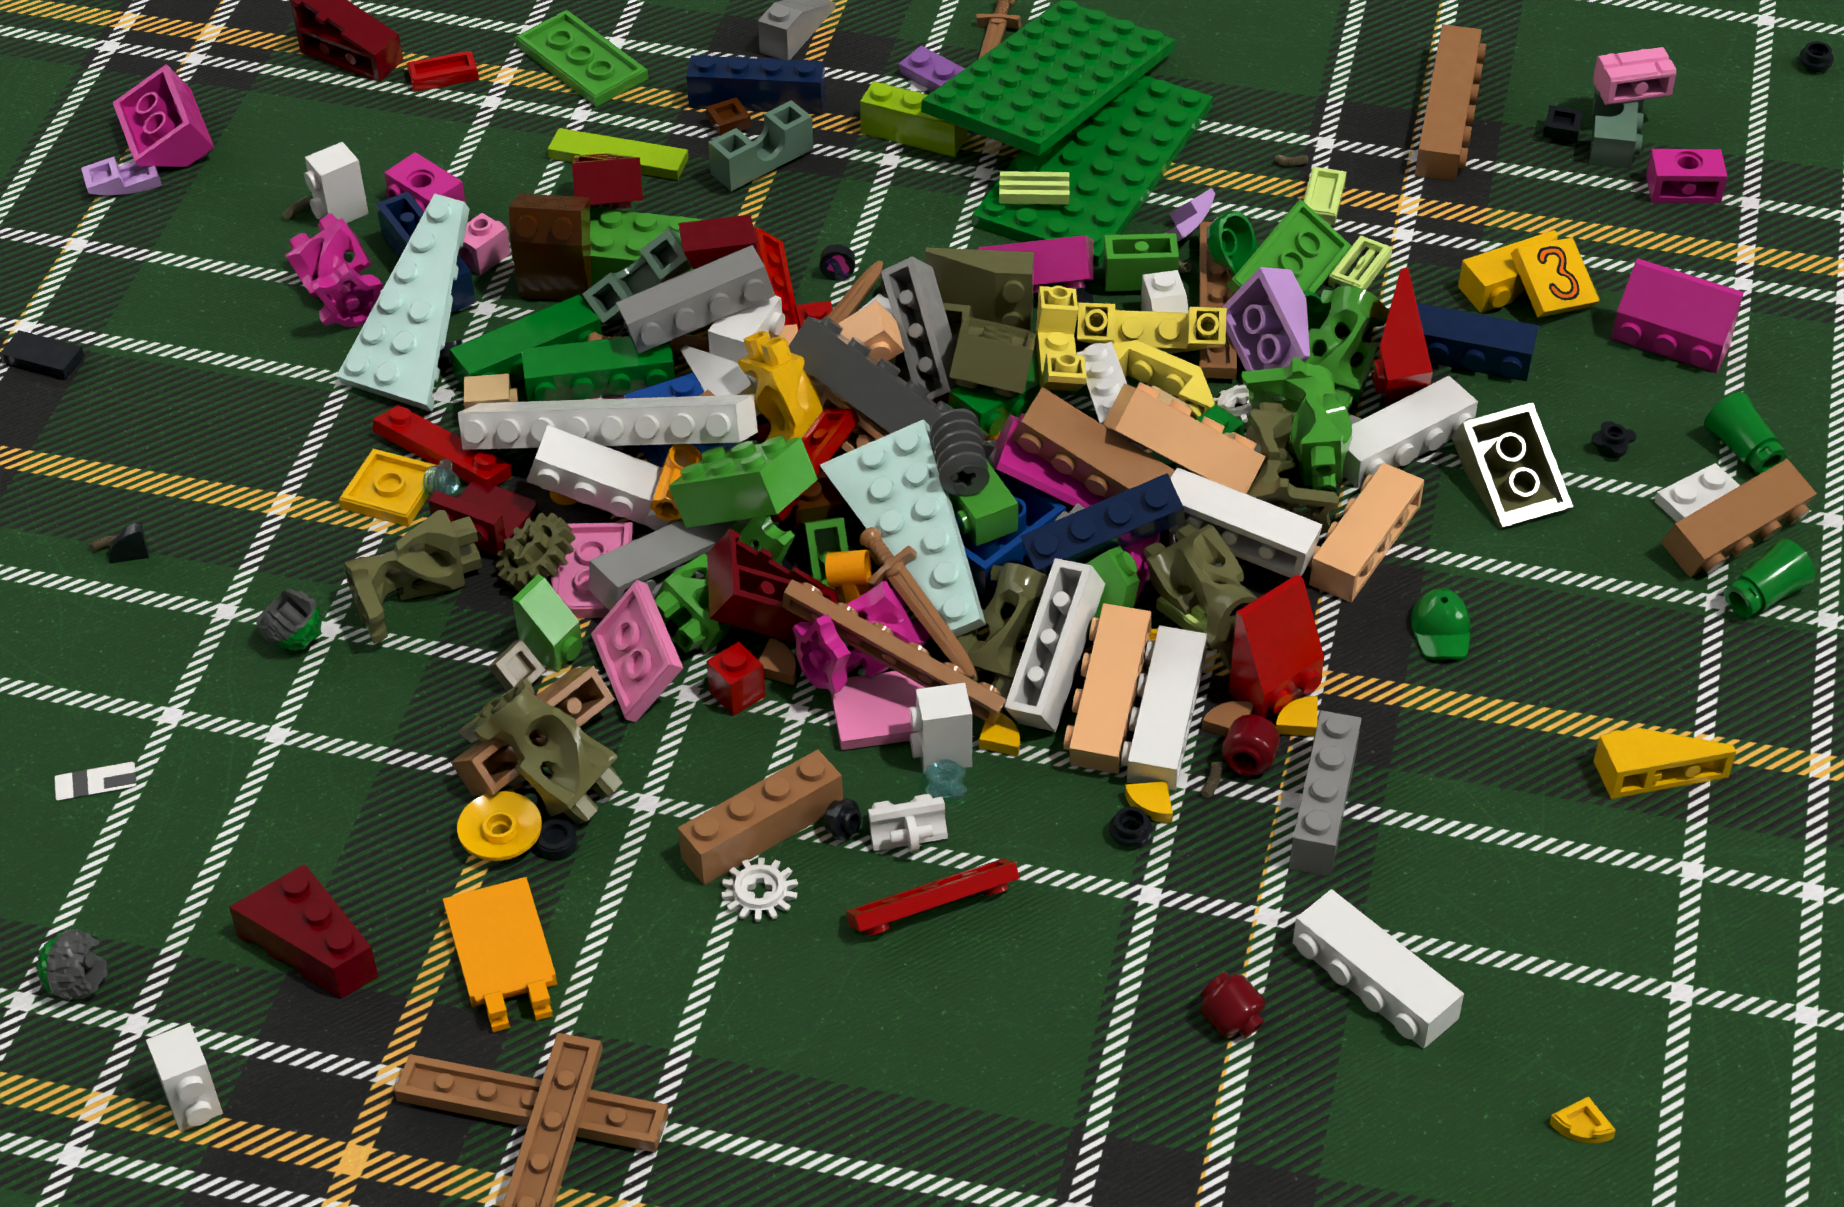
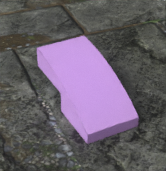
[81,156,162,195]
[1165,188,1215,242]

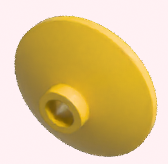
[457,791,542,861]

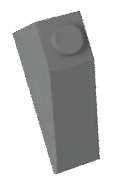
[758,0,836,60]

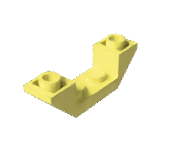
[1036,286,1087,391]
[1077,303,1227,352]
[1083,340,1215,419]

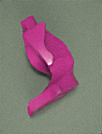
[286,214,384,327]
[792,581,932,694]

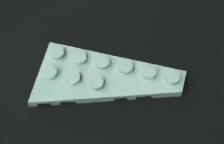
[336,193,470,412]
[820,419,986,637]

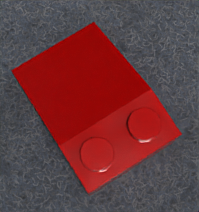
[1371,267,1433,404]
[1228,574,1324,718]

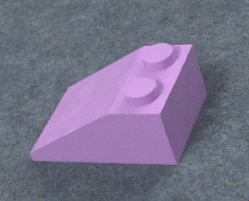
[1222,267,1310,371]

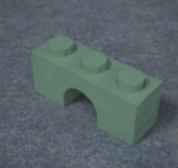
[1589,87,1644,169]
[708,100,813,191]
[582,229,692,326]

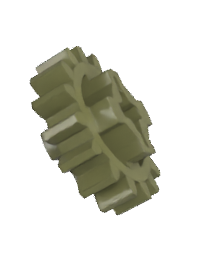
[495,513,576,591]

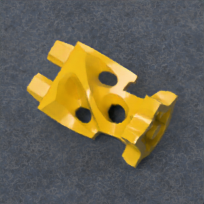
[738,331,823,441]

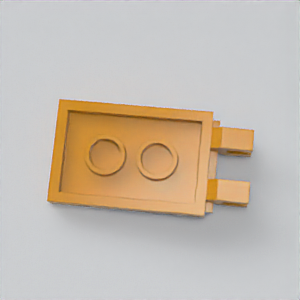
[443,877,558,1032]

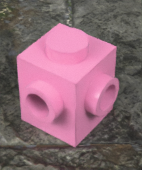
[458,213,511,276]

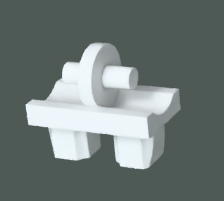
[868,794,948,853]

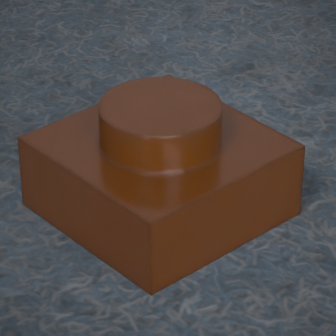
[706,97,751,136]

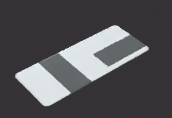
[55,762,136,801]

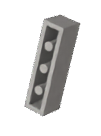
[616,245,775,353]
[881,256,960,404]
[589,519,740,610]
[1289,710,1362,877]

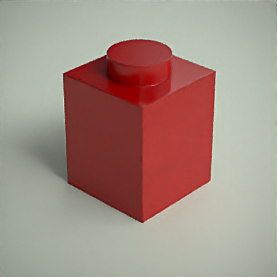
[706,642,766,716]

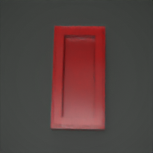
[406,51,479,92]

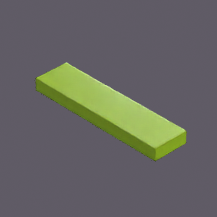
[547,128,689,180]

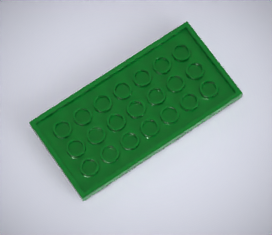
[921,0,1175,156]
[972,75,1213,267]

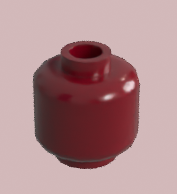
[1222,714,1281,776]
[1200,972,1266,1039]

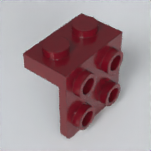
[428,481,537,556]

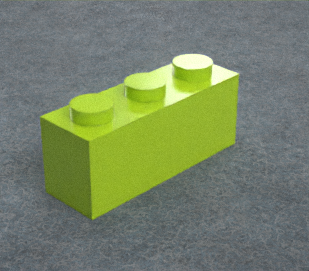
[860,81,968,157]

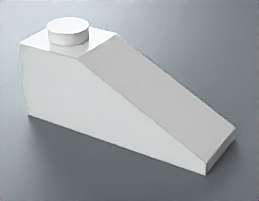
[681,345,761,417]

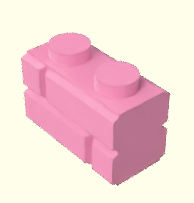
[1593,47,1677,105]

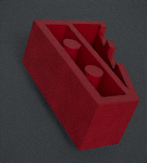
[290,0,403,82]
[572,153,643,209]
[678,214,757,270]
[707,528,837,643]
[229,864,379,999]

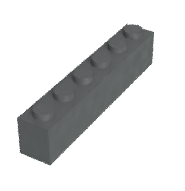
[789,316,995,460]

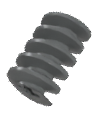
[930,409,990,496]

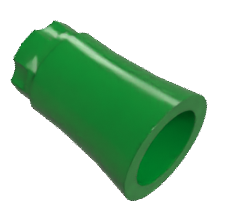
[1704,392,1787,475]
[1724,538,1815,619]

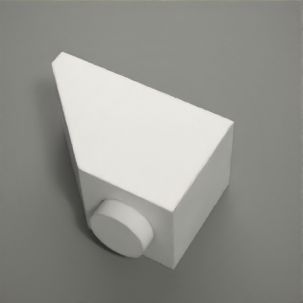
[1141,270,1189,354]

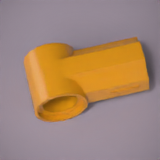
[650,444,702,522]
[825,550,873,620]

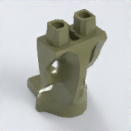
[1245,402,1339,533]
[344,510,482,643]
[1143,524,1258,672]
[958,563,1048,703]
[458,678,623,825]

